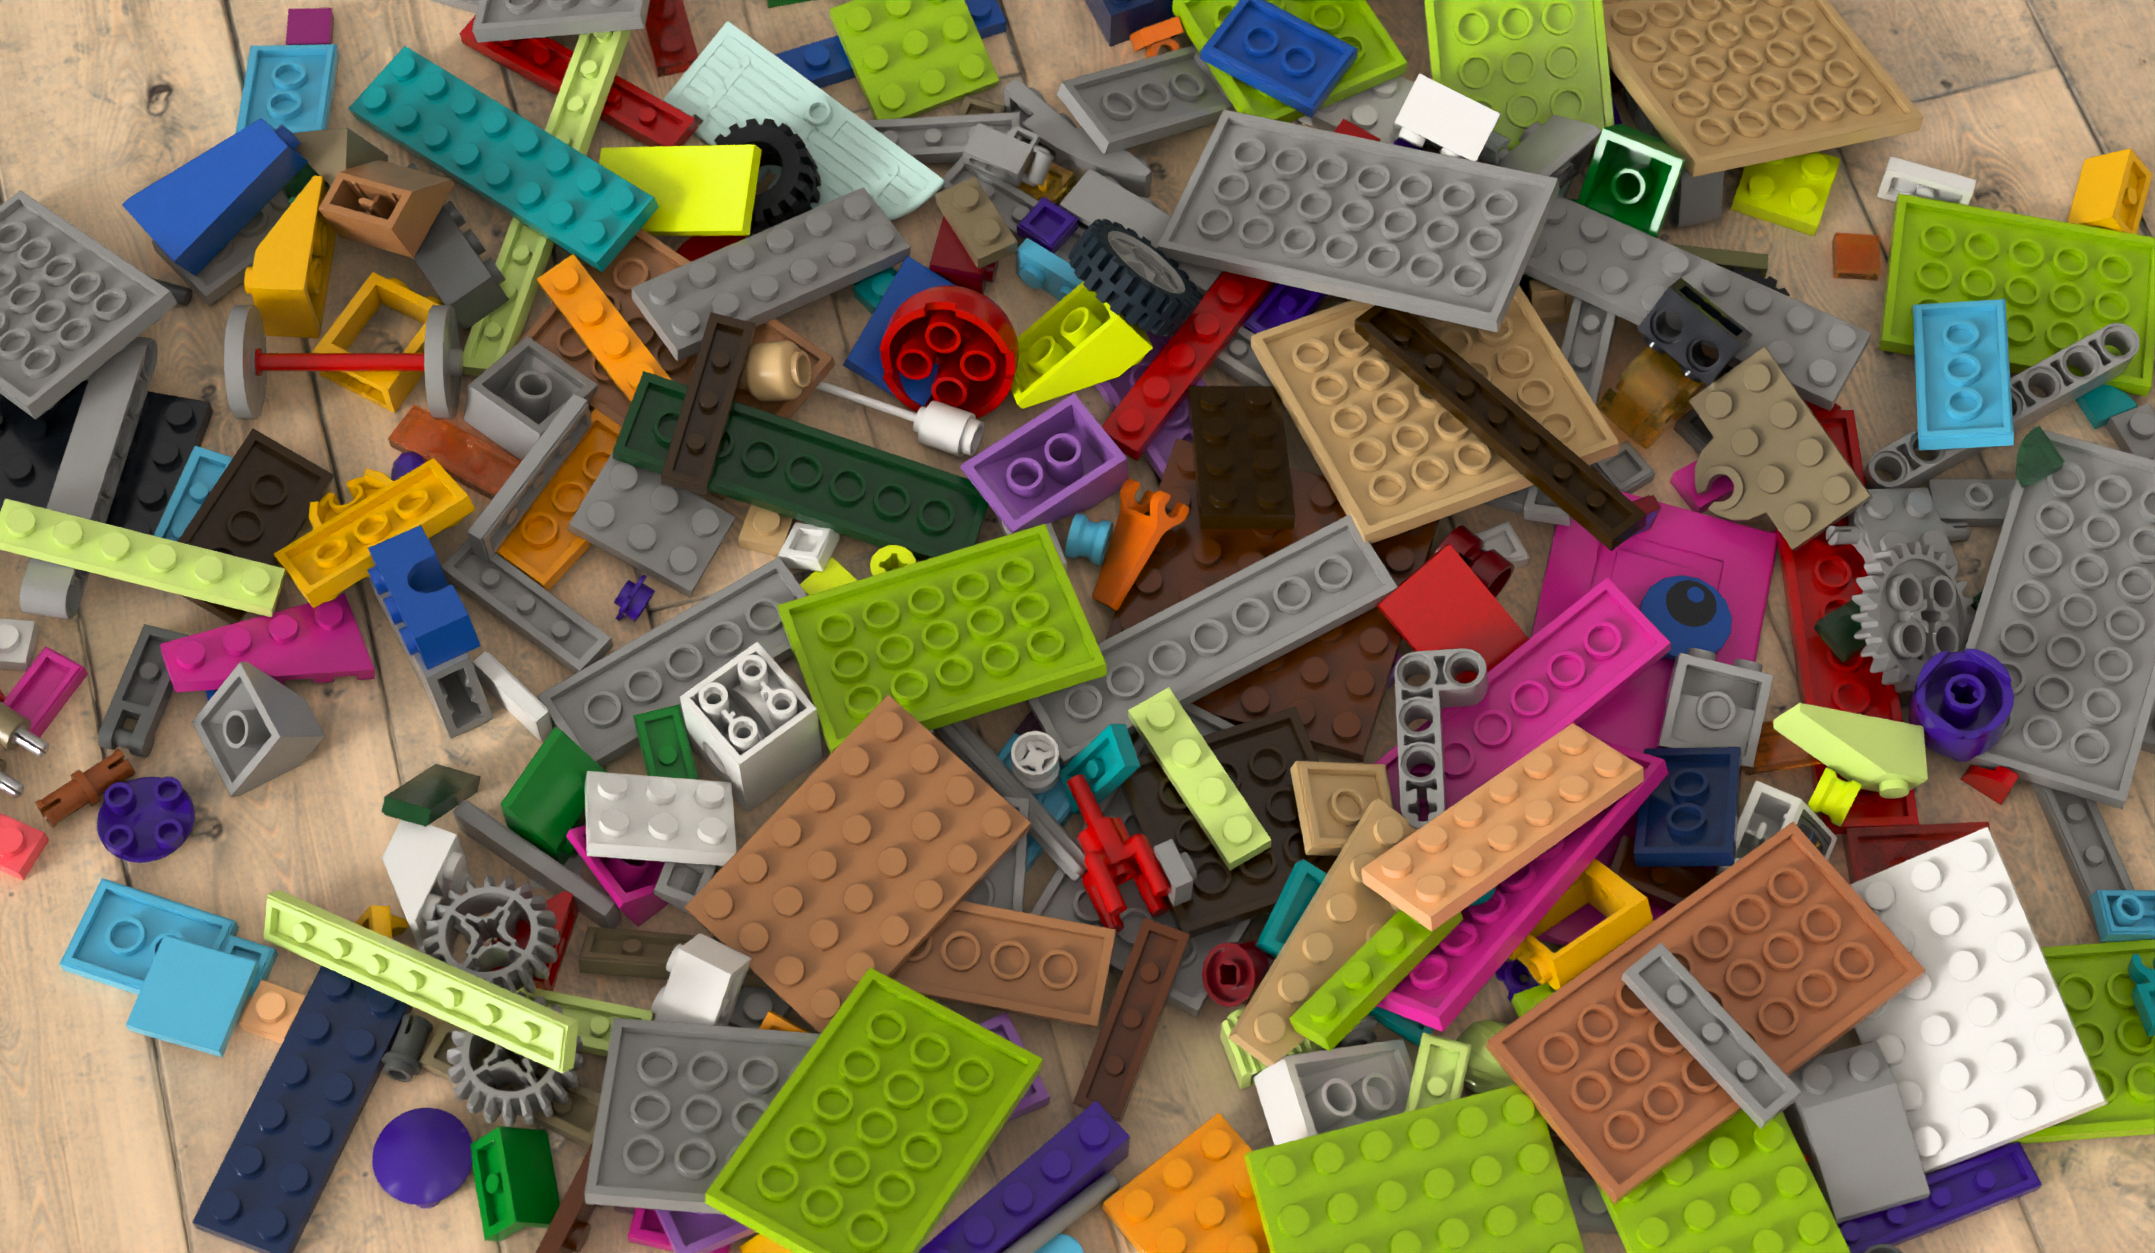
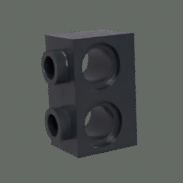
[1637,278,1753,386]

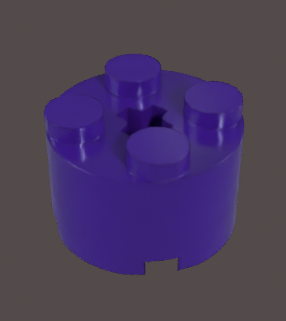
[1909,648,2014,762]

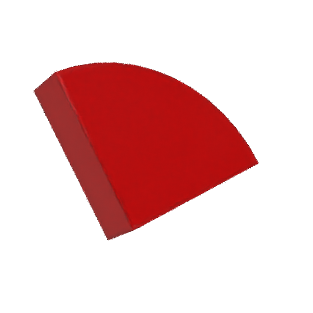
[1960,764,2019,805]

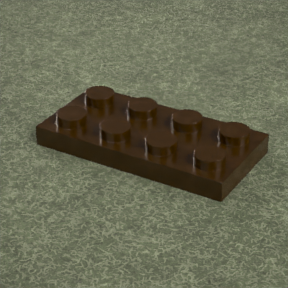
[1188,386,1295,529]
[177,429,334,624]

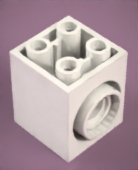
[680,642,823,813]

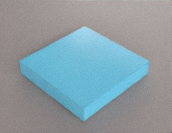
[126,935,260,1057]

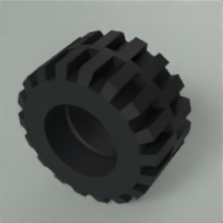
[714,118,821,237]

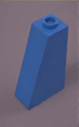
[122,118,308,276]

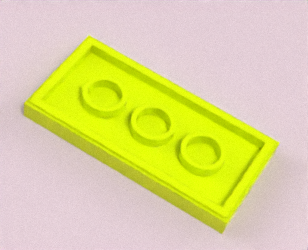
[599,145,762,236]

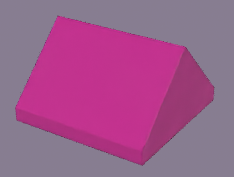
[566,825,669,927]

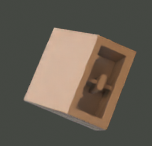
[318,160,455,258]

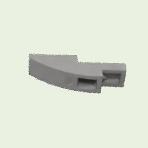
[1004,78,1152,198]

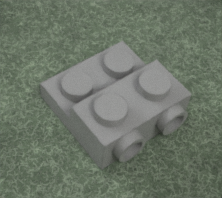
[1657,648,1774,769]

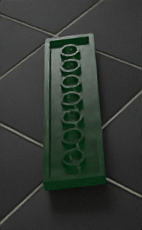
[613,371,989,561]

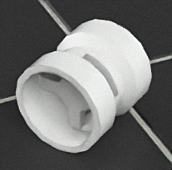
[1011,731,1060,794]

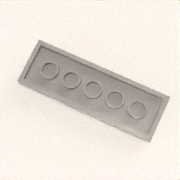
[632,187,911,362]
[537,557,808,767]

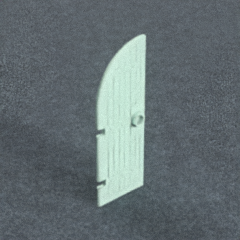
[663,21,946,221]

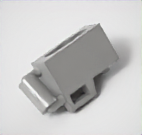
[963,122,1054,187]

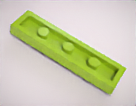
[1290,909,1463,1051]

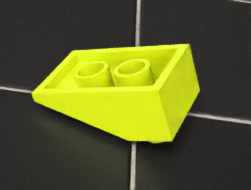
[1011,281,1153,409]

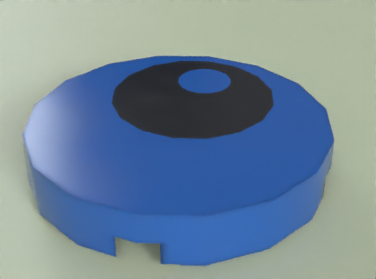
[1639,575,1732,661]

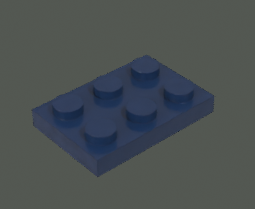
[1634,747,1742,867]

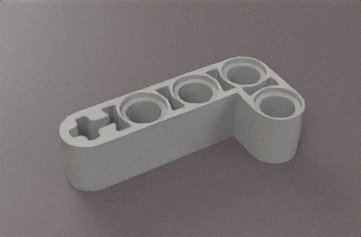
[1623,86,1724,229]
[1395,648,1489,830]

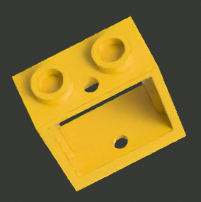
[312,272,445,413]
[1508,858,1653,991]

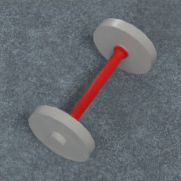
[224,305,463,420]

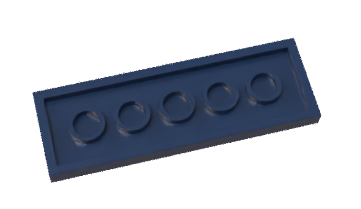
[192,965,413,1253]

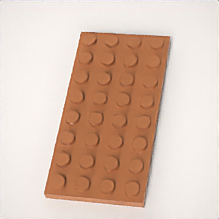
[1486,822,1926,1204]

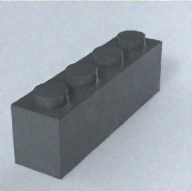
[408,163,509,330]

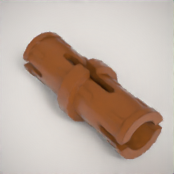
[35,749,136,828]

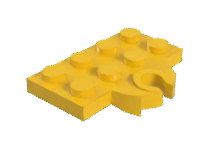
[274,458,476,608]

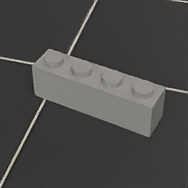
[1059,168,1223,300]

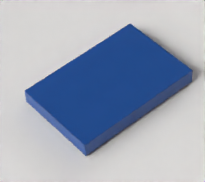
[1201,0,1358,118]
[843,256,956,406]

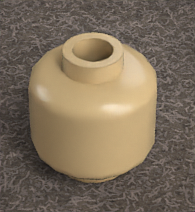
[741,340,811,402]

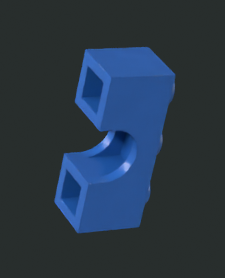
[367,525,481,670]

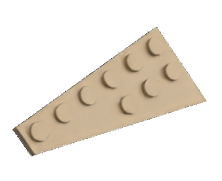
[1228,798,1417,1067]

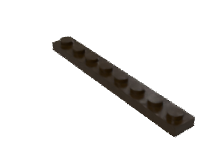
[1355,305,1647,551]

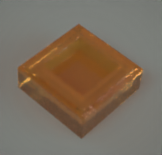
[1832,232,1881,281]

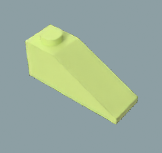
[1773,703,1928,799]

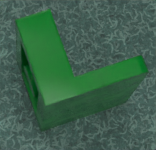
[470,1126,560,1241]

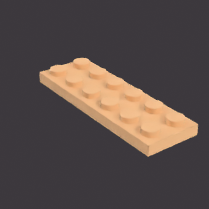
[1362,723,1644,931]

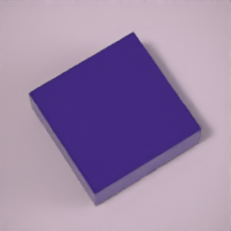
[1017,197,1079,254]

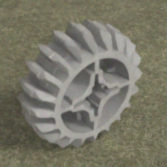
[423,874,560,994]
[446,991,584,1127]

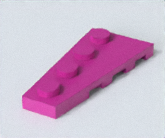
[160,593,375,692]

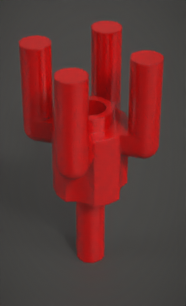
[1067,774,1172,933]

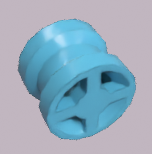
[1065,513,1113,566]

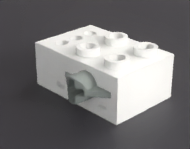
[1393,73,1511,166]

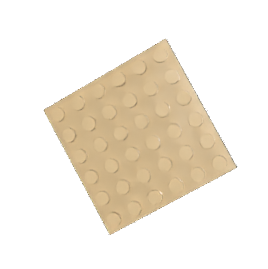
[1602,0,1924,177]
[1251,285,1619,544]

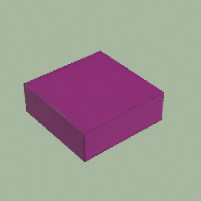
[286,8,334,45]

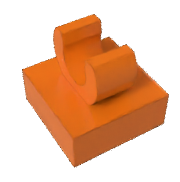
[1129,16,1184,58]

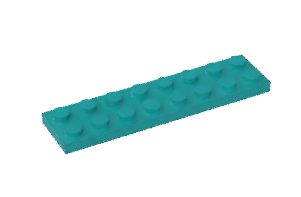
[348,46,659,272]

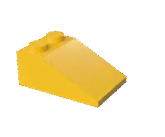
[244,176,337,338]

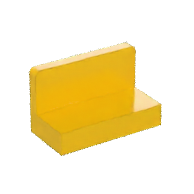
[2067,148,2152,234]

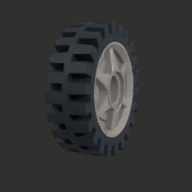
[1068,219,1200,337]

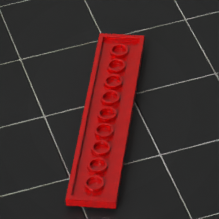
[1776,410,1919,835]

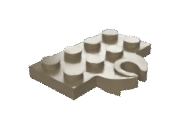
[1688,346,1873,551]

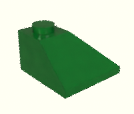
[1577,124,1686,238]

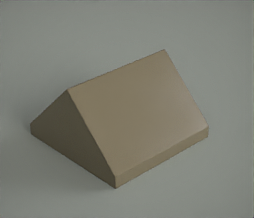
[293,127,388,186]

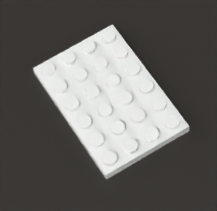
[1850,827,2108,1175]

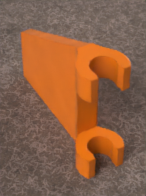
[1092,478,1190,611]

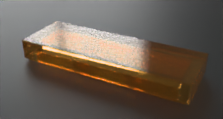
[388,405,521,500]

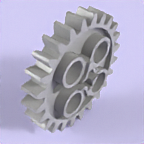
[1851,541,1975,695]

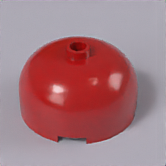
[879,285,1019,419]

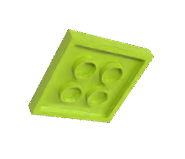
[829,0,999,120]

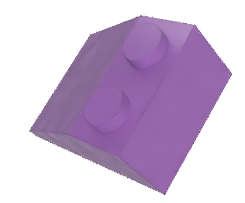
[961,393,1129,533]

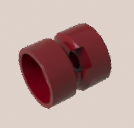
[1430,525,1515,598]
[1202,940,1275,1007]

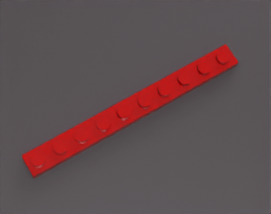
[1101,119,1381,461]

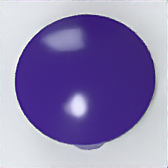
[97,777,195,863]
[372,1108,473,1209]

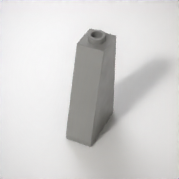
[368,577,494,739]

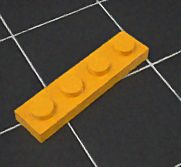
[536,254,671,404]

